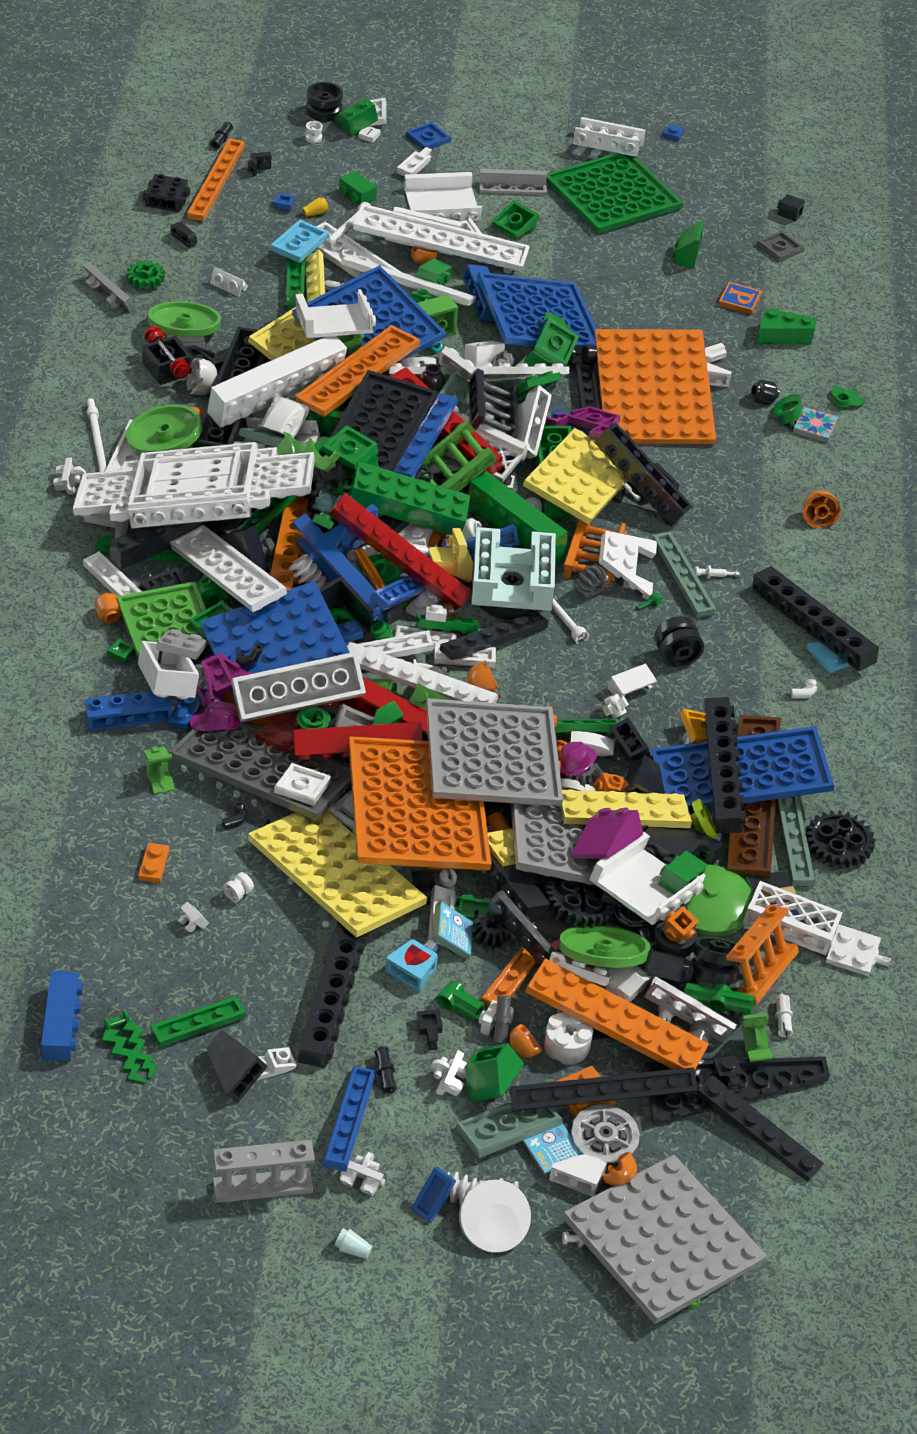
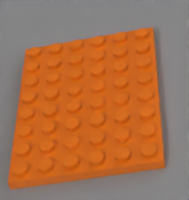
[595,329,716,444]
[349,736,491,870]

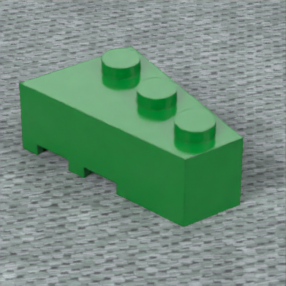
[757,308,817,345]

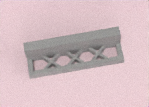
[479,169,547,196]
[644,976,736,1042]

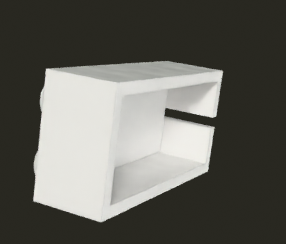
[138,641,199,699]

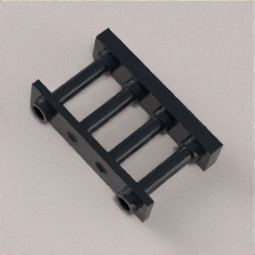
[468,368,520,439]

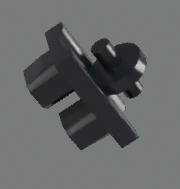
[304,480,339,514]

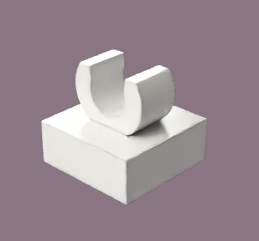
[178,902,209,932]

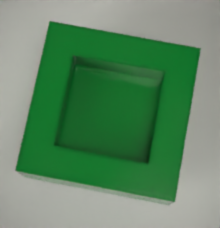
[107,638,136,664]

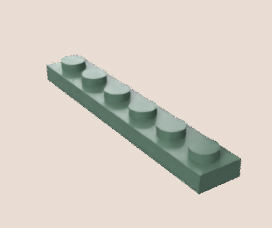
[652,532,716,618]
[776,796,815,886]

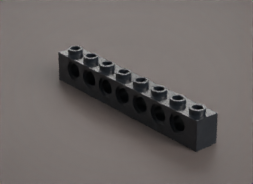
[752,566,879,672]
[704,697,746,834]
[298,921,369,1068]

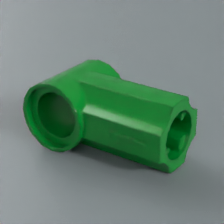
[436,981,485,1021]

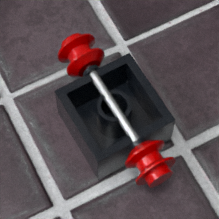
[142,326,192,384]

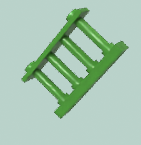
[421,420,498,492]

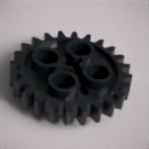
[806,810,875,869]
[543,877,615,929]

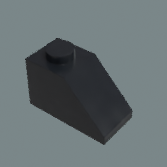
[643,950,695,983]

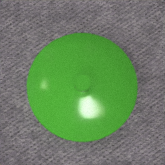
[148,301,221,337]
[126,404,202,455]
[687,865,753,936]
[559,925,650,968]

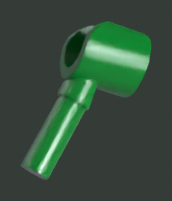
[636,592,663,610]

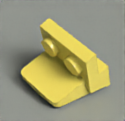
[428,528,473,583]

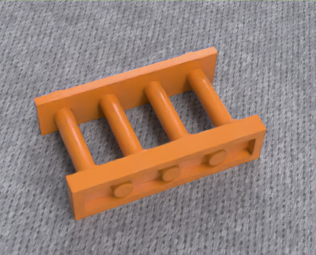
[563,519,628,587]
[726,905,799,1004]

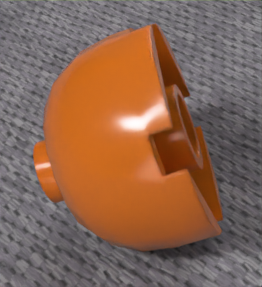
[802,490,841,529]
[467,660,501,699]

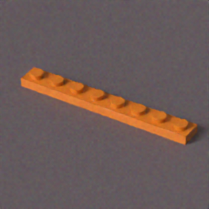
[187,138,245,222]

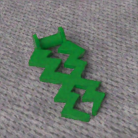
[102,1010,157,1084]

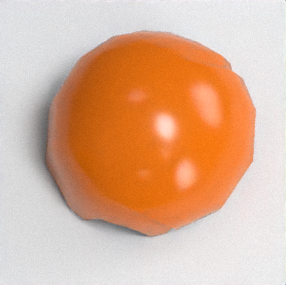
[411,246,438,265]
[510,1024,542,1059]
[602,1152,637,1186]

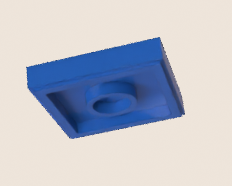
[405,122,452,150]

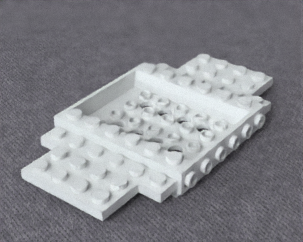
[73,442,315,528]

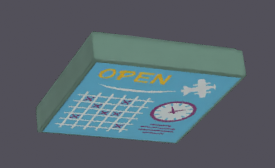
[433,901,473,959]

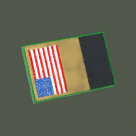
[745,870,806,924]

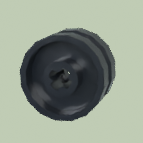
[306,82,343,121]
[654,616,705,667]
[692,937,740,985]

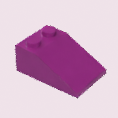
[571,807,643,858]

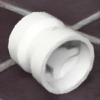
[305,121,322,143]
[223,872,254,903]

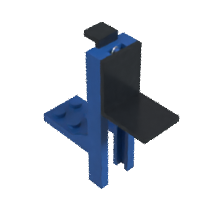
[293,504,403,633]

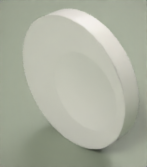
[459,1180,531,1253]

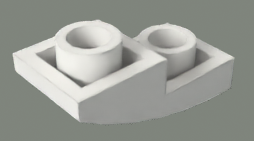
[571,731,614,757]
[257,1047,296,1081]

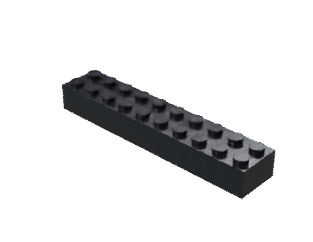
[193,326,269,448]

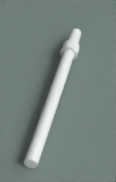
[87,398,107,472]

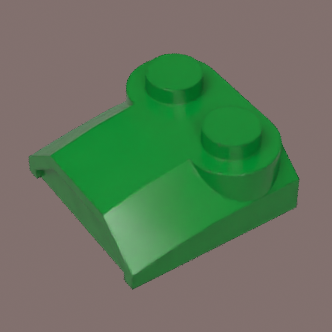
[491,200,540,239]

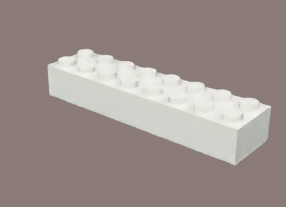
[207,336,347,428]

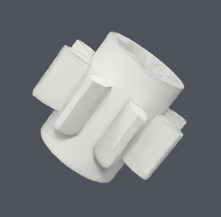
[602,694,629,719]

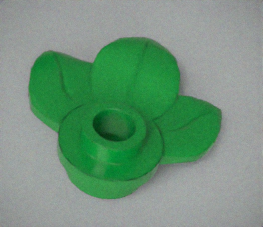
[831,385,867,408]

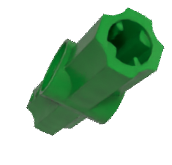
[685,983,755,1015]

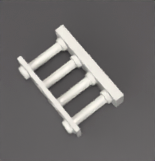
[573,117,646,157]

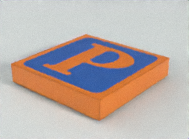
[718,282,762,315]

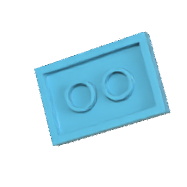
[271,220,329,263]

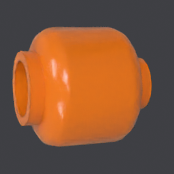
[94,593,122,624]

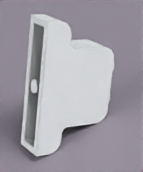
[501,385,552,459]

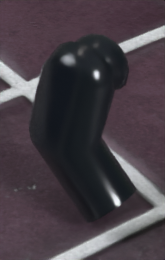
[217,518,244,536]
[235,644,263,668]
[221,803,248,829]

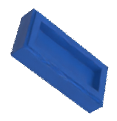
[411,1167,456,1222]

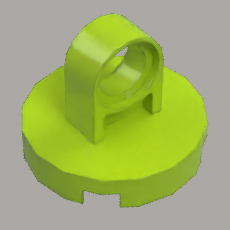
[690,798,719,839]

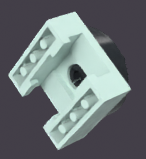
[471,527,556,619]

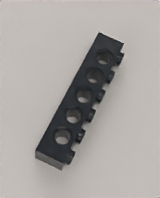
[594,422,693,526]

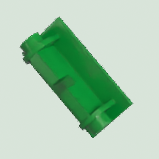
[454,894,495,919]

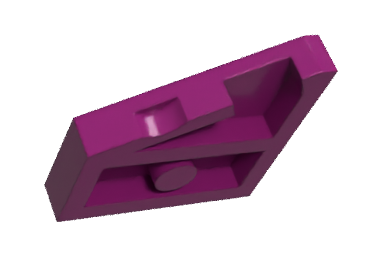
[201,653,252,696]

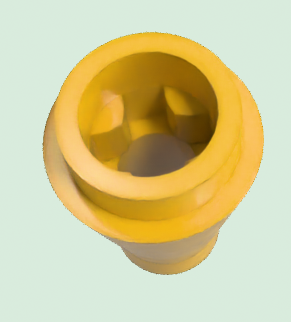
[302,197,329,217]

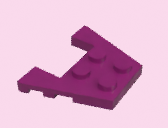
[544,406,620,440]

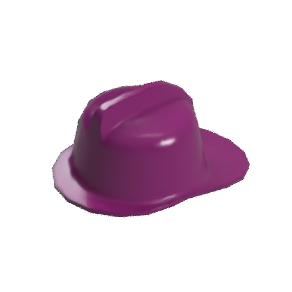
[190,702,240,731]
[558,741,597,776]

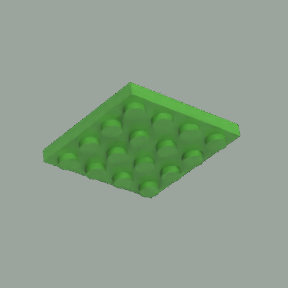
[117,582,208,659]

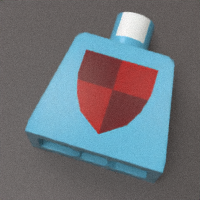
[385,940,438,992]

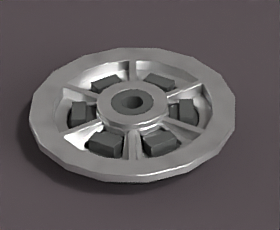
[571,1104,640,1164]

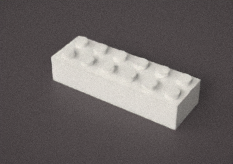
[231,652,366,722]

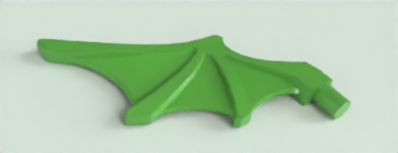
[276,432,341,472]

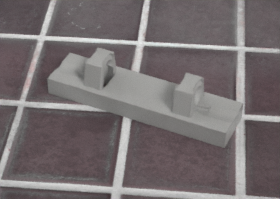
[84,262,135,313]

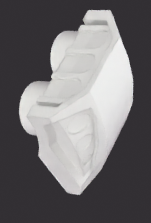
[258,396,310,438]
[592,965,653,1003]

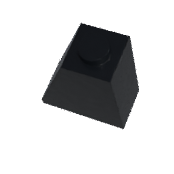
[219,526,270,573]
[621,755,665,794]
[207,1029,268,1103]

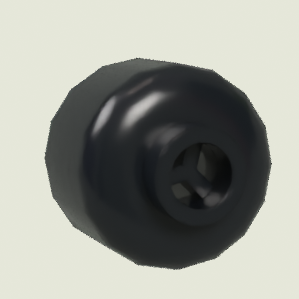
[751,380,779,404]

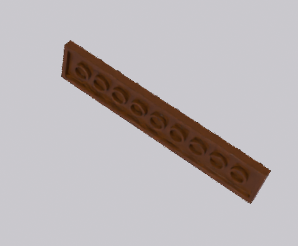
[727,715,781,877]

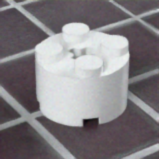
[544,1012,593,1065]

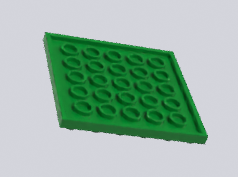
[546,153,683,234]

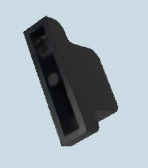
[644,827,723,865]

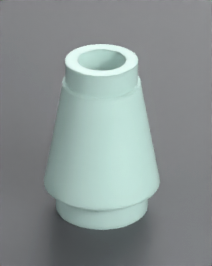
[334,1228,373,1259]

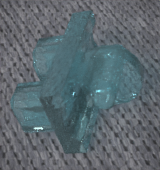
[312,490,338,518]

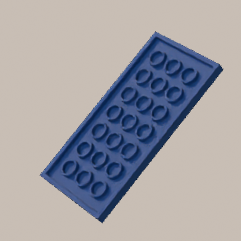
[651,726,834,811]

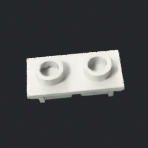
[210,267,248,297]

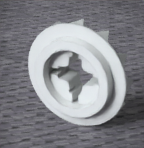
[490,350,514,367]

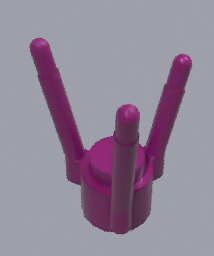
[196,668,225,708]

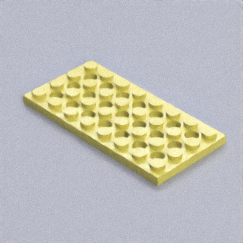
[248,811,427,938]

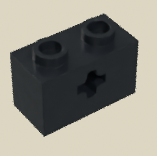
[610,717,652,765]

